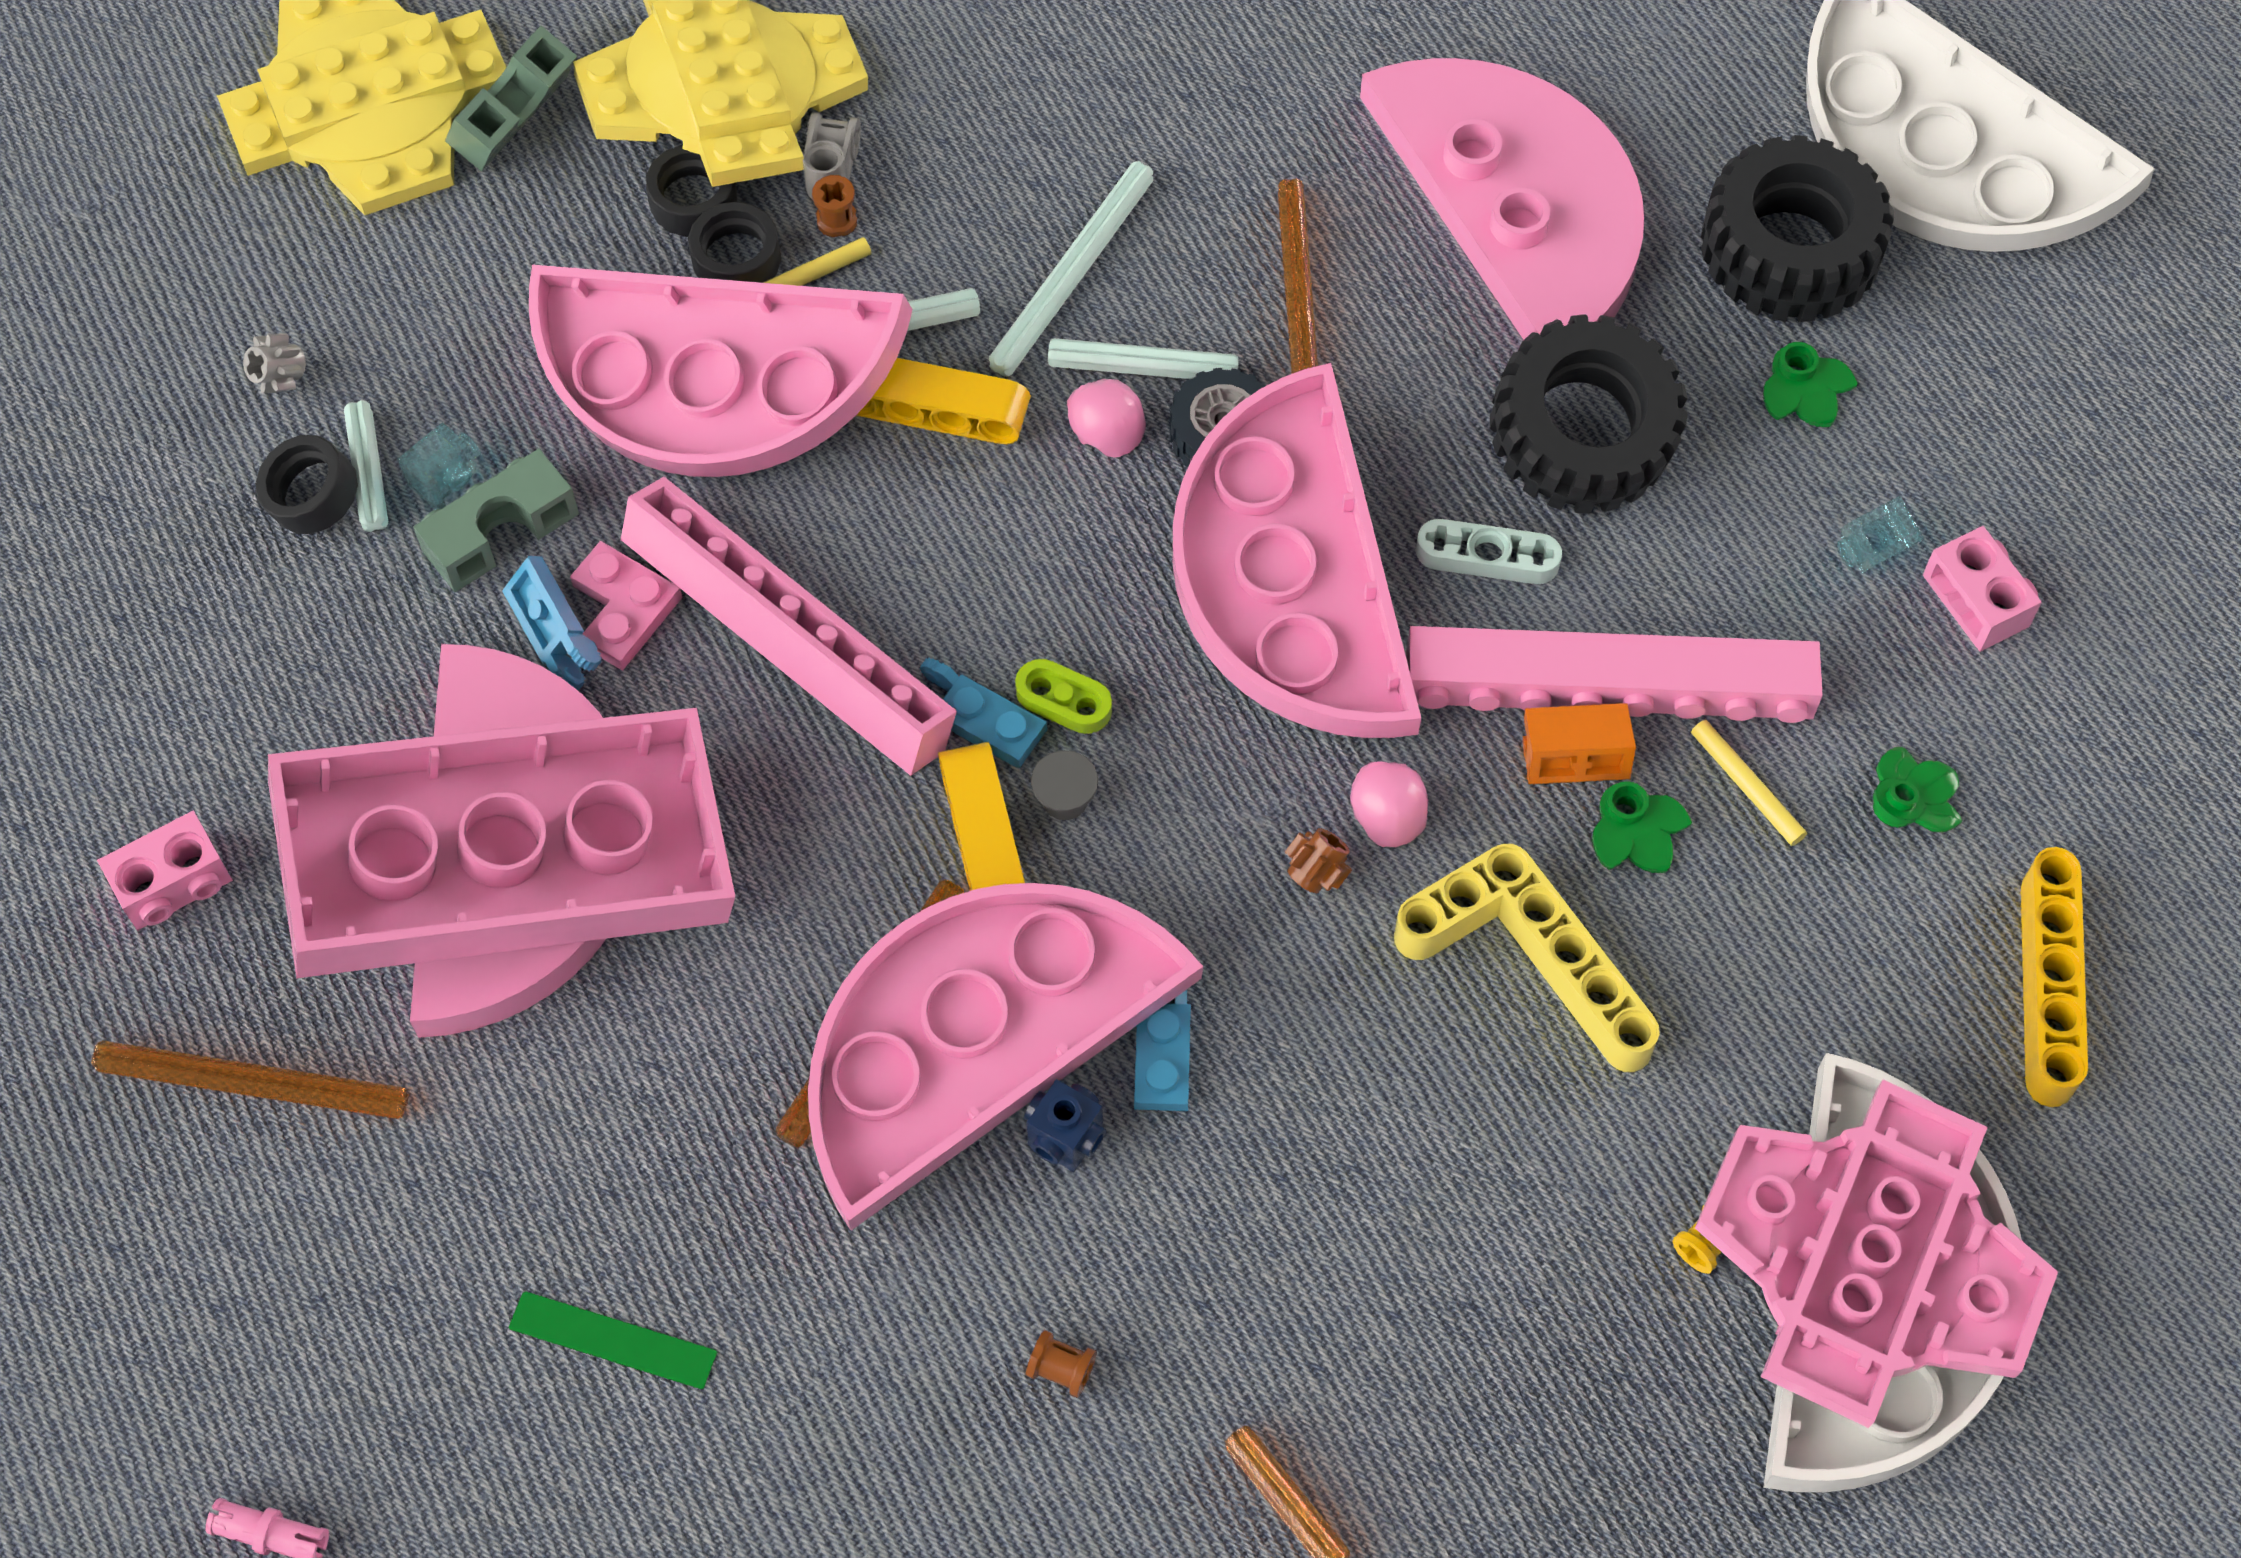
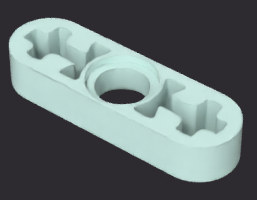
[1416,519,1562,584]

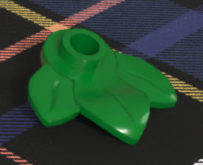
[1763,342,1858,427]
[1873,747,1962,832]
[1592,781,1692,873]

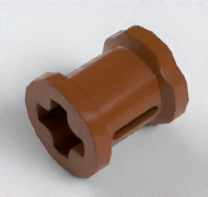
[812,175,857,237]
[1026,1330,1097,1398]

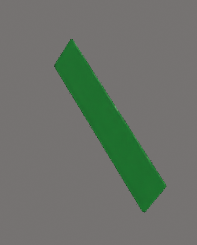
[508,1291,717,1389]

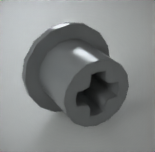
[1031,750,1098,820]

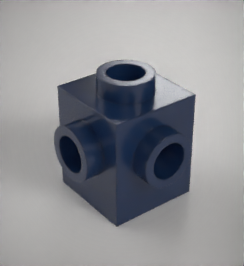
[1024,1079,1106,1172]

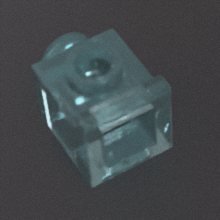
[397,422,481,510]
[1837,496,1924,574]

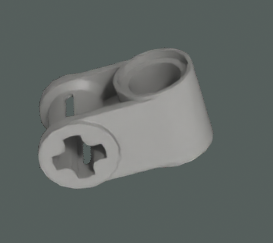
[803,113,861,200]

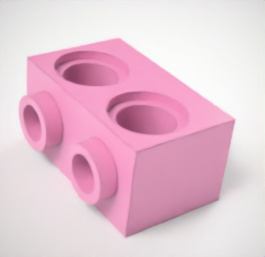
[1923,526,2042,652]
[97,810,233,931]

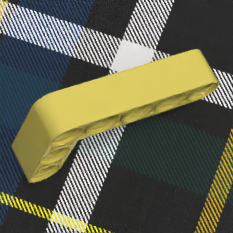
[1394,844,1660,1072]

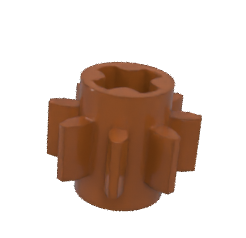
[1285,828,1352,894]

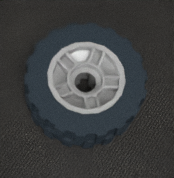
[1170,368,1266,468]

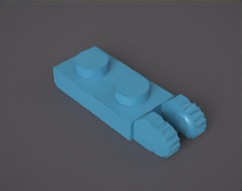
[502,556,602,690]
[920,657,1047,769]
[1134,990,1191,1111]

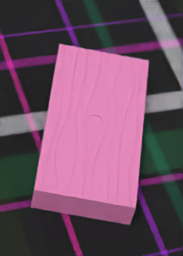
[268,708,735,979]

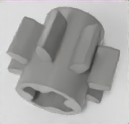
[243,333,306,394]

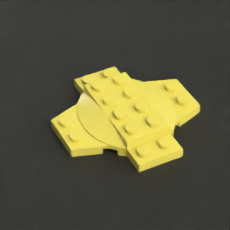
[217,0,506,215]
[573,0,868,187]

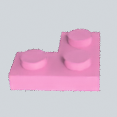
[570,541,683,671]

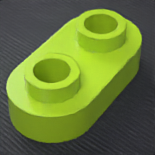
[1015,659,1112,734]

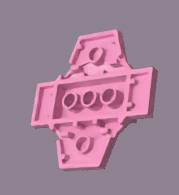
[1695,1080,2058,1428]

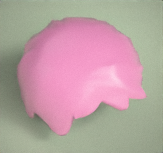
[1067,379,1146,458]
[1350,762,1428,847]

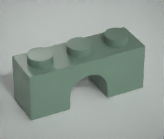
[445,26,577,172]
[413,449,579,593]

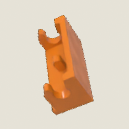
[1523,703,1636,784]

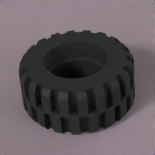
[1701,135,1894,322]
[1490,314,1688,514]

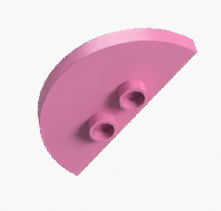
[1360,58,1644,340]
[529,265,913,477]
[1173,363,1421,738]
[410,644,606,1038]
[808,883,1203,1231]

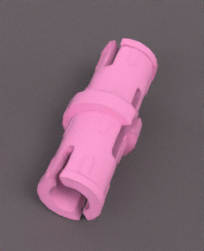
[206,1498,329,1558]

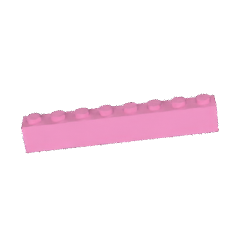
[621,477,957,776]
[1406,626,1823,723]

